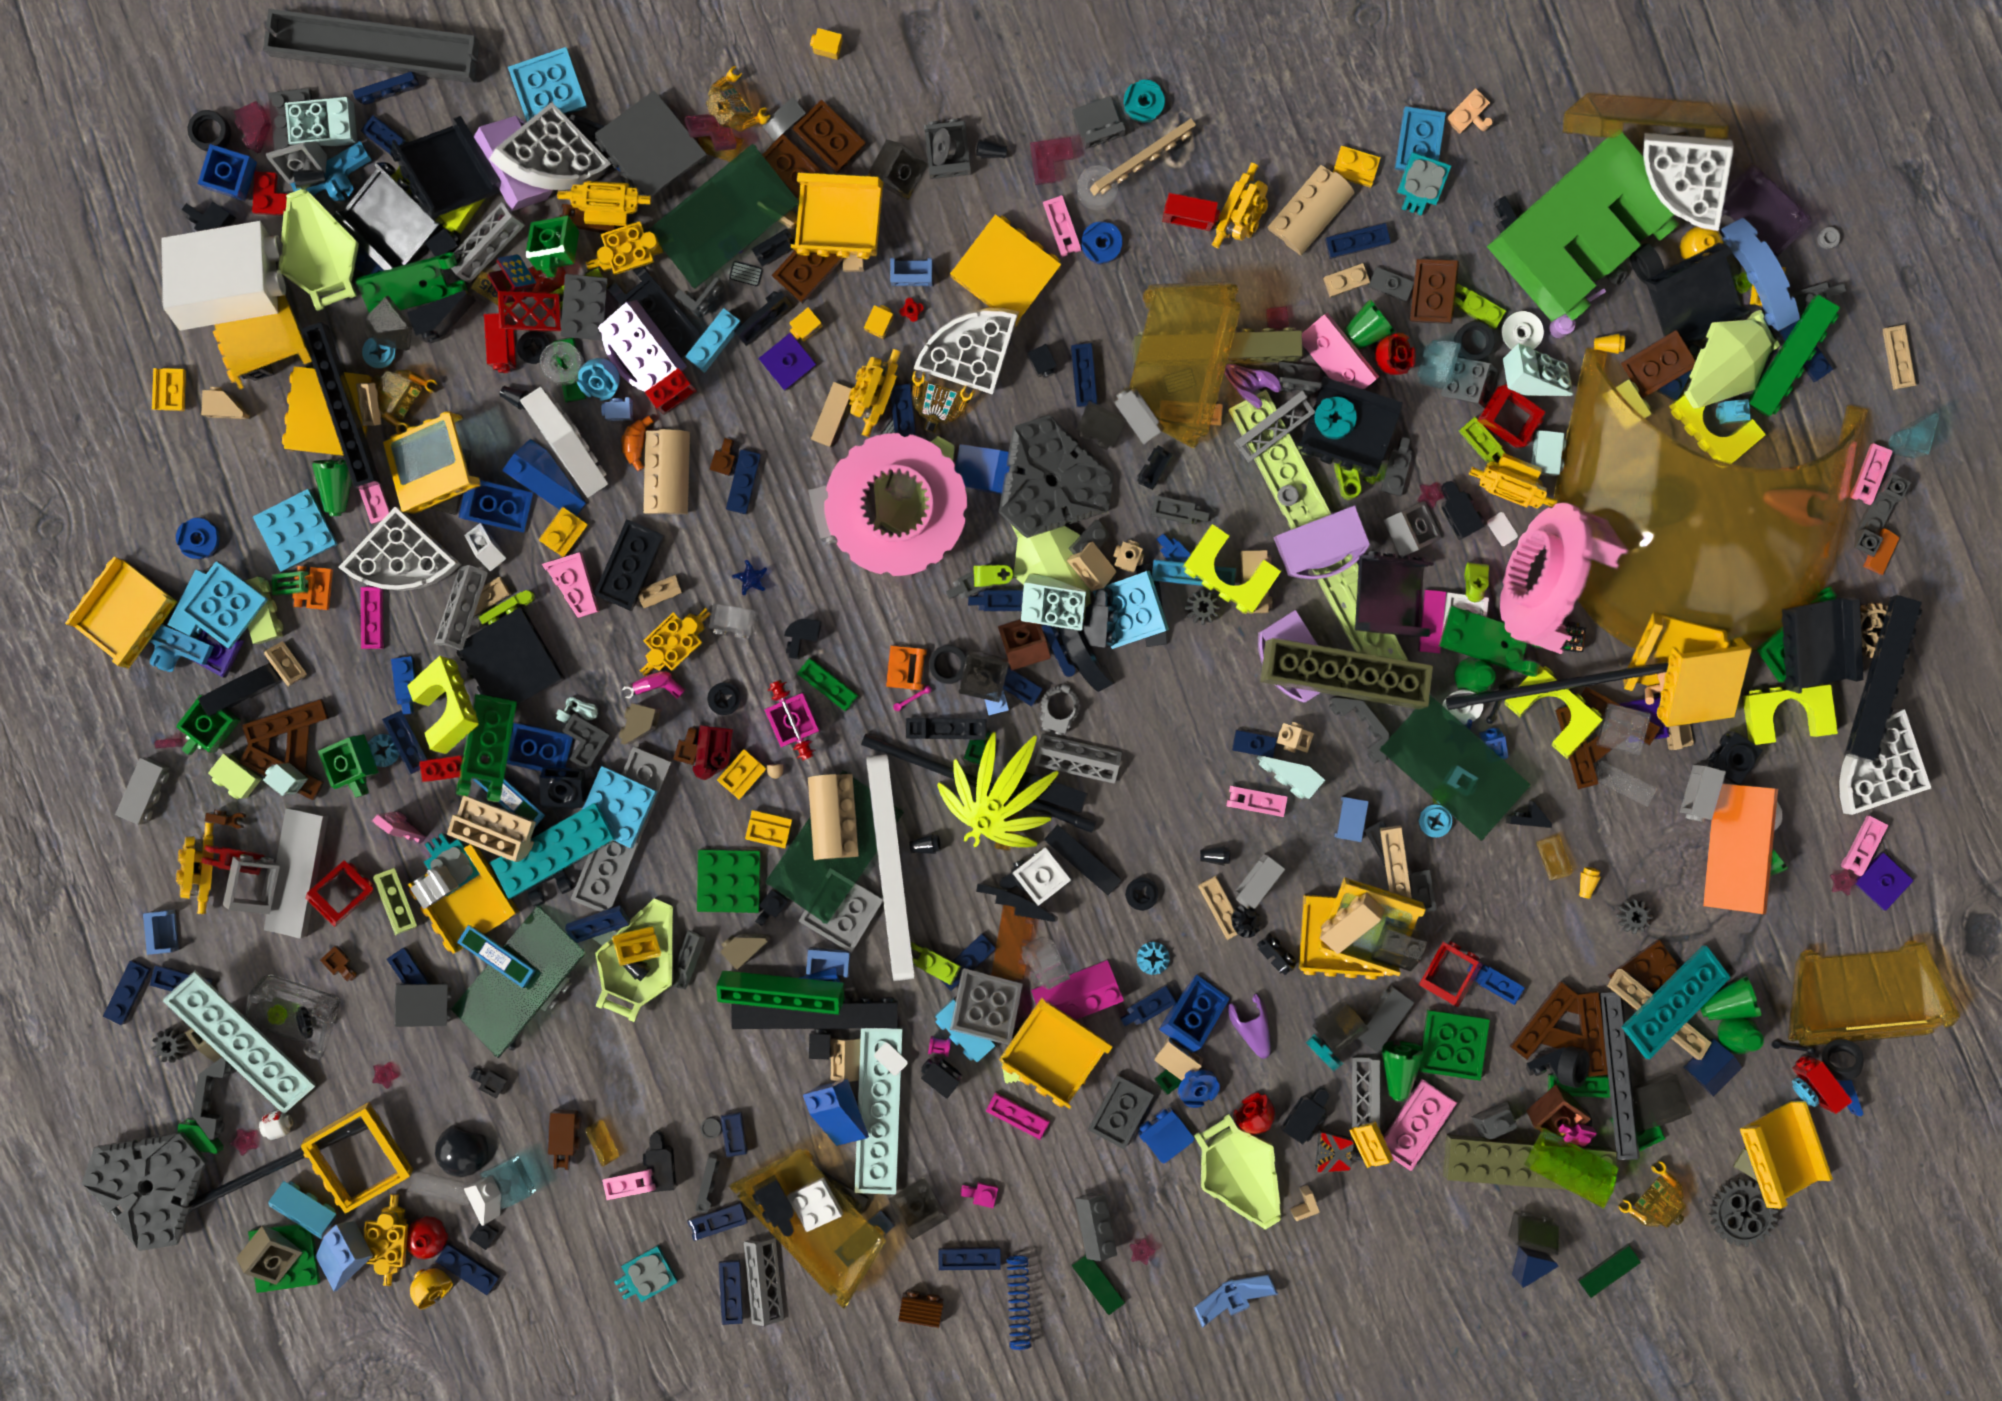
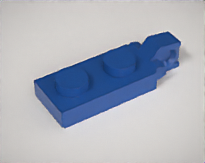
[1156,534,1191,563]
[391,656,416,715]
[1467,964,1525,1005]

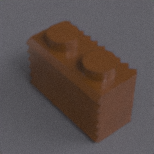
[898,1290,944,1328]

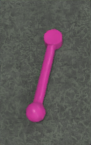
[893,685,932,711]

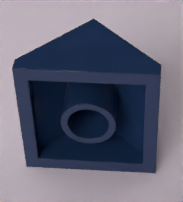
[1683,1038,1742,1097]
[1512,1246,1559,1288]

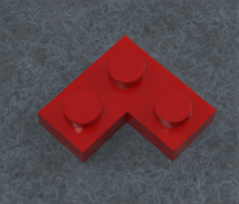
[252,172,288,216]

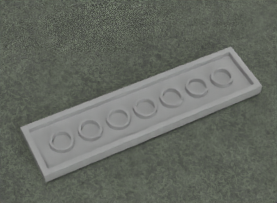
[570,747,672,912]

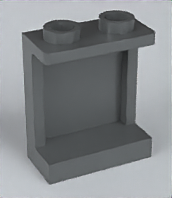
[924,119,971,179]
[394,982,451,1027]

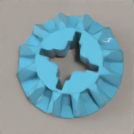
[362,335,396,369]
[368,734,399,767]
[1419,804,1452,838]
[1137,942,1170,975]
[1792,1078,1819,1107]

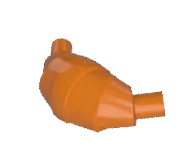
[621,416,653,472]

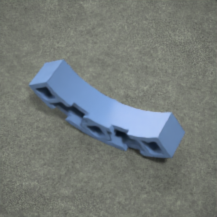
[1721,218,1800,331]

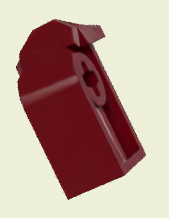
[692,725,733,780]

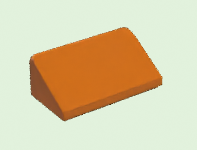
[1863,528,1900,575]

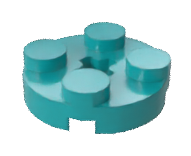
[1123,79,1165,123]
[1315,397,1357,439]
[1306,1034,1343,1072]

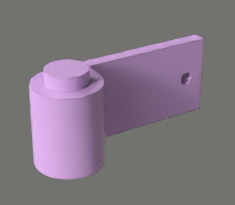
[1549,288,1606,338]

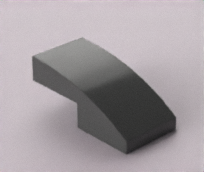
[762,98,806,142]

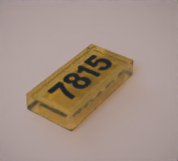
[471,271,513,308]

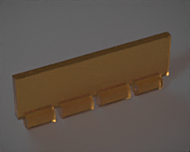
[991,905,1034,982]

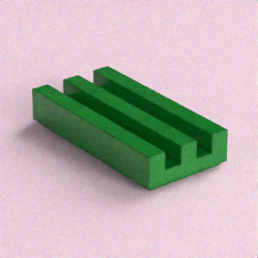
[272,571,308,596]

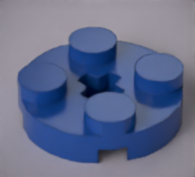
[1081,222,1122,265]
[176,518,220,559]
[1178,1070,1220,1108]

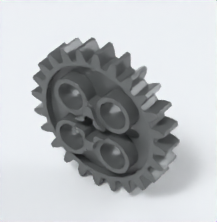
[1708,1178,1778,1247]

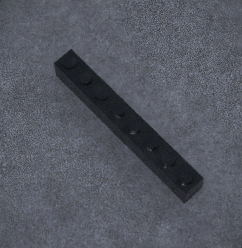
[301,322,381,490]
[1844,595,1922,763]
[731,997,898,1029]

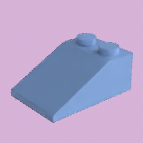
[316,1221,373,1291]

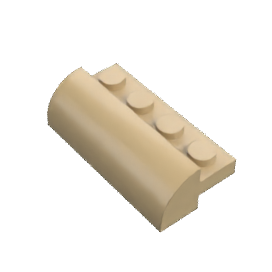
[1268,165,1354,256]
[643,429,690,515]
[808,774,859,860]
[447,796,536,862]

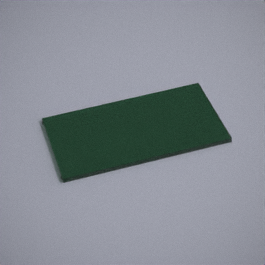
[648,143,800,289]
[1379,695,1531,841]
[765,770,904,924]
[451,906,586,1058]

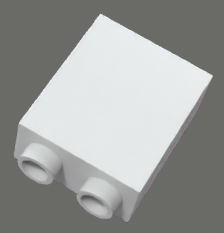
[162,221,286,331]

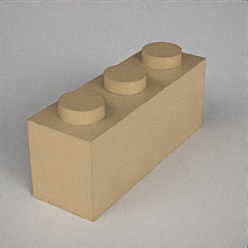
[1240,550,1272,614]
[1320,893,1384,954]

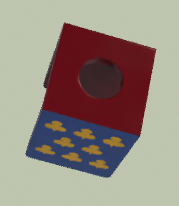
[487,254,536,304]

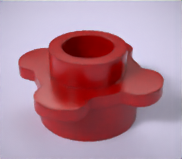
[899,298,924,322]

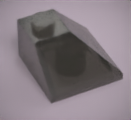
[364,296,412,351]

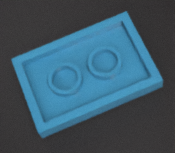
[1395,106,1446,171]

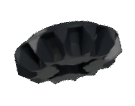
[517,331,551,364]
[707,682,741,715]
[1125,877,1158,911]
[1231,905,1262,938]
[296,1006,313,1039]

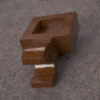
[709,438,736,476]
[673,727,698,765]
[205,809,246,829]
[320,946,357,982]

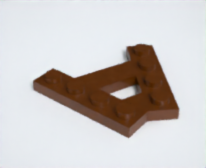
[1555,687,1661,790]
[239,699,329,800]
[1509,981,1608,1077]

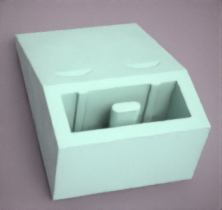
[285,97,358,146]
[1503,343,1573,396]
[1021,574,1086,631]
[1257,756,1325,799]

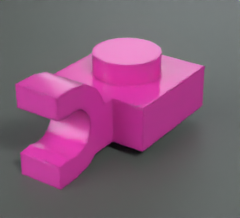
[1558,1124,1597,1147]
[960,1182,998,1208]

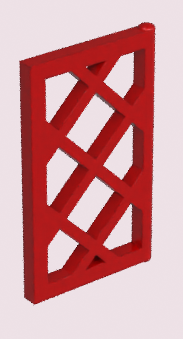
[498,291,561,331]

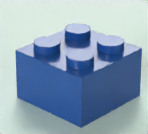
[197,144,257,201]

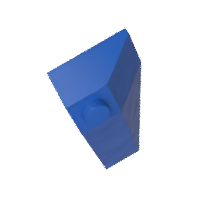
[502,439,586,516]

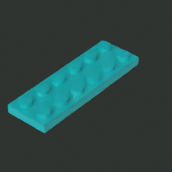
[490,803,616,899]
[1621,946,1731,1059]

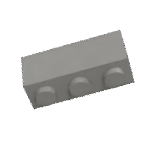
[115,757,170,825]

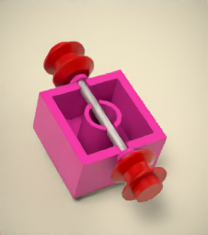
[764,680,821,761]

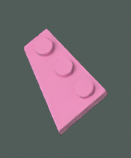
[542,552,599,618]
[372,811,426,843]

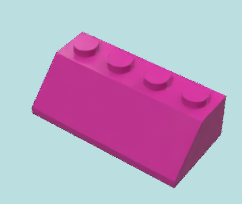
[1031,960,1124,1020]

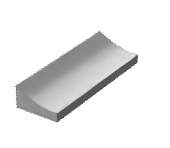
[264,808,329,939]

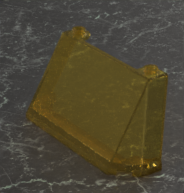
[1562,93,1729,140]
[1117,281,1241,448]
[1788,941,1960,1046]
[728,1148,886,1309]

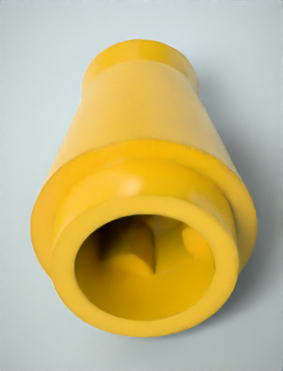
[1594,333,1625,354]
[1579,867,1601,899]

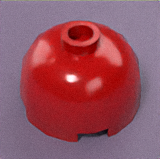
[1375,333,1416,375]
[1233,1093,1275,1134]
[406,1216,448,1259]

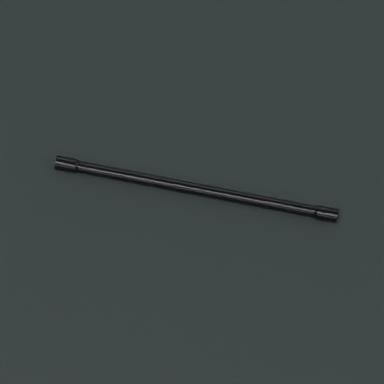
[1446,662,1669,710]
[861,733,1096,833]
[189,1118,369,1212]

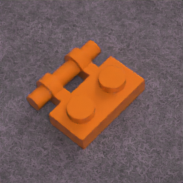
[292,566,333,610]

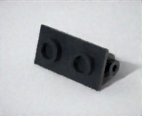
[752,228,795,267]
[1137,445,1173,490]
[1257,933,1297,975]

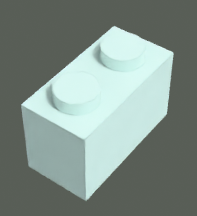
[1531,430,1566,476]
[263,763,308,796]

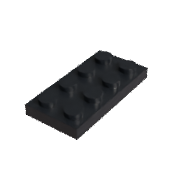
[593,519,665,611]

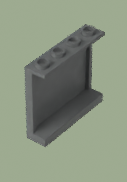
[595,91,706,198]

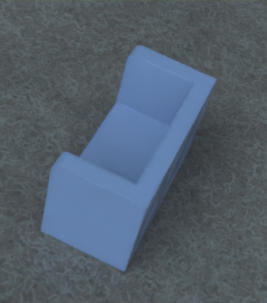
[890,258,932,286]
[1334,796,1369,842]
[143,909,179,955]
[806,948,851,978]

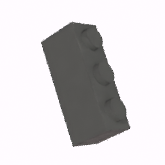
[1354,986,1414,1053]
[1075,1192,1117,1261]

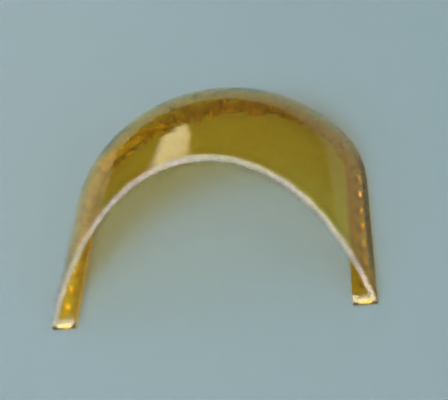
[1554,348,1868,652]

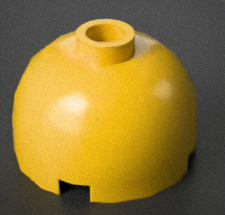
[1679,226,1724,259]
[410,1268,453,1310]

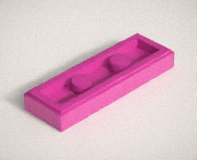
[361,587,384,649]
[1418,590,1446,654]
[986,1092,1050,1140]

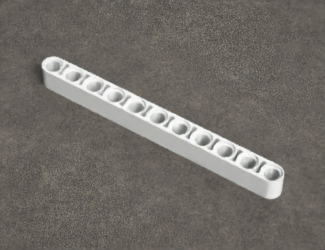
[866,754,914,981]

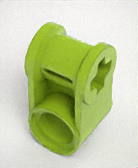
[1334,463,1361,500]
[1464,562,1489,603]
[973,565,1013,587]

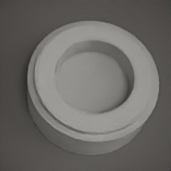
[1817,227,1840,249]
[1277,485,1299,506]

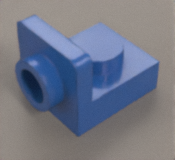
[1479,728,1508,763]

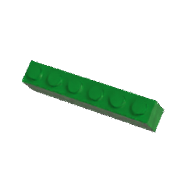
[1749,295,1840,417]
[716,971,844,1015]

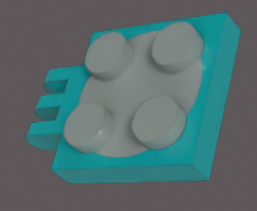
[1397,152,1451,216]
[424,832,480,896]
[614,1245,678,1302]

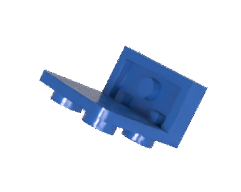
[1138,1107,1194,1163]

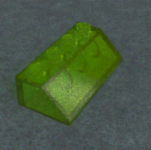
[1524,1128,1618,1209]

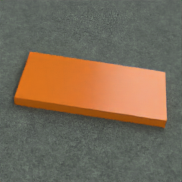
[1703,784,1778,914]

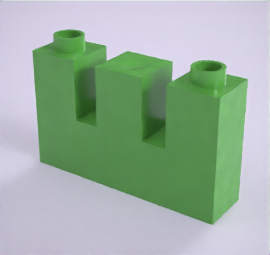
[1486,129,1679,322]

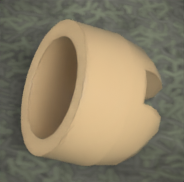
[767,764,784,779]

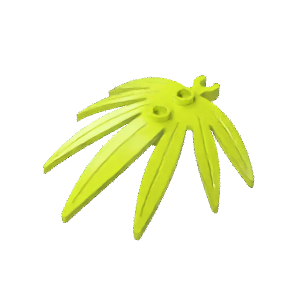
[937,731,1059,847]

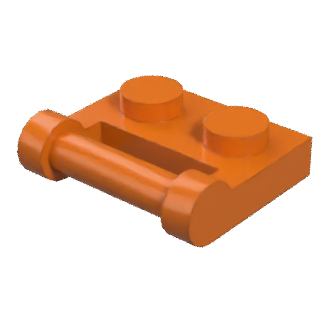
[886,646,927,690]

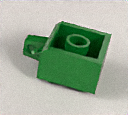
[526,216,579,278]
[176,694,241,755]
[318,734,379,798]

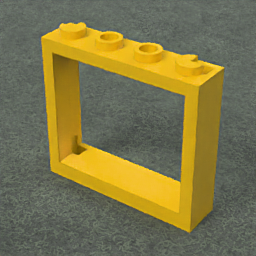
[300,1102,413,1214]

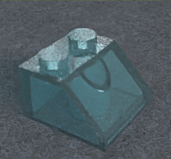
[1417,340,1461,389]
[1889,413,1939,459]
[480,1154,536,1210]

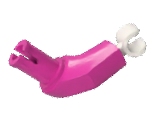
[622,671,686,699]

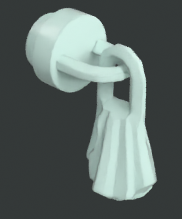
[556,697,598,724]

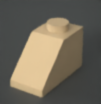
[201,387,250,419]

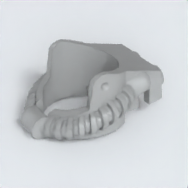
[1040,684,1080,735]

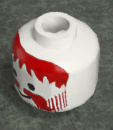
[259,1110,293,1140]

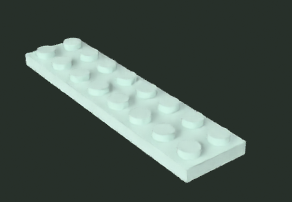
[163,970,316,1114]
[855,1028,903,1194]

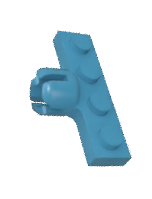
[290,141,372,201]
[149,624,214,672]

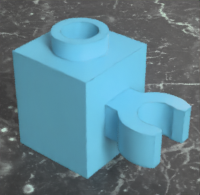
[1716,399,1751,425]

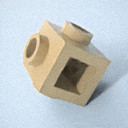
[1113,540,1144,573]
[1277,722,1314,753]

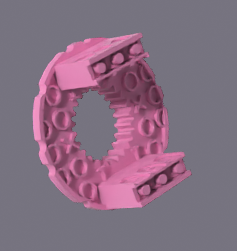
[824,433,967,576]
[1500,503,1628,654]

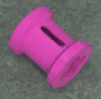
[928,1036,951,1057]

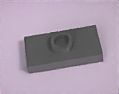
[1368,267,1414,302]

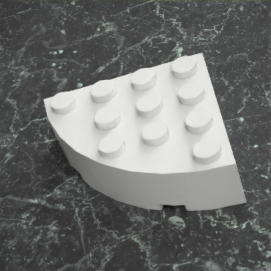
[489,102,611,190]
[1644,133,1733,231]
[914,308,1019,394]
[520,386,608,498]
[339,507,461,591]
[1839,709,1931,815]

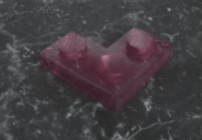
[685,113,737,151]
[1030,137,1074,185]

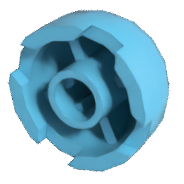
[577,358,620,401]

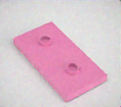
[1302,312,1379,390]
[1383,1079,1457,1171]

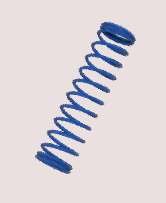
[1006,1256,1032,1350]

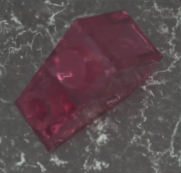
[234,101,271,154]

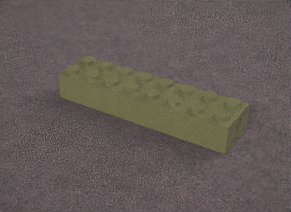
[1132,327,1302,367]
[1260,638,1433,709]
[1443,1134,1617,1193]

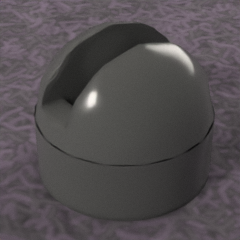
[1608,267,1627,286]

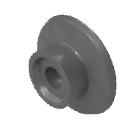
[931,128,956,165]

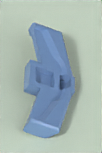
[1194,1274,1278,1328]

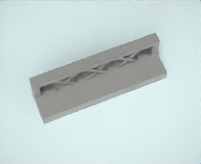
[451,202,525,284]
[1234,391,1315,463]
[434,565,488,650]
[1035,734,1122,784]
[1352,1057,1380,1140]
[744,1238,784,1326]

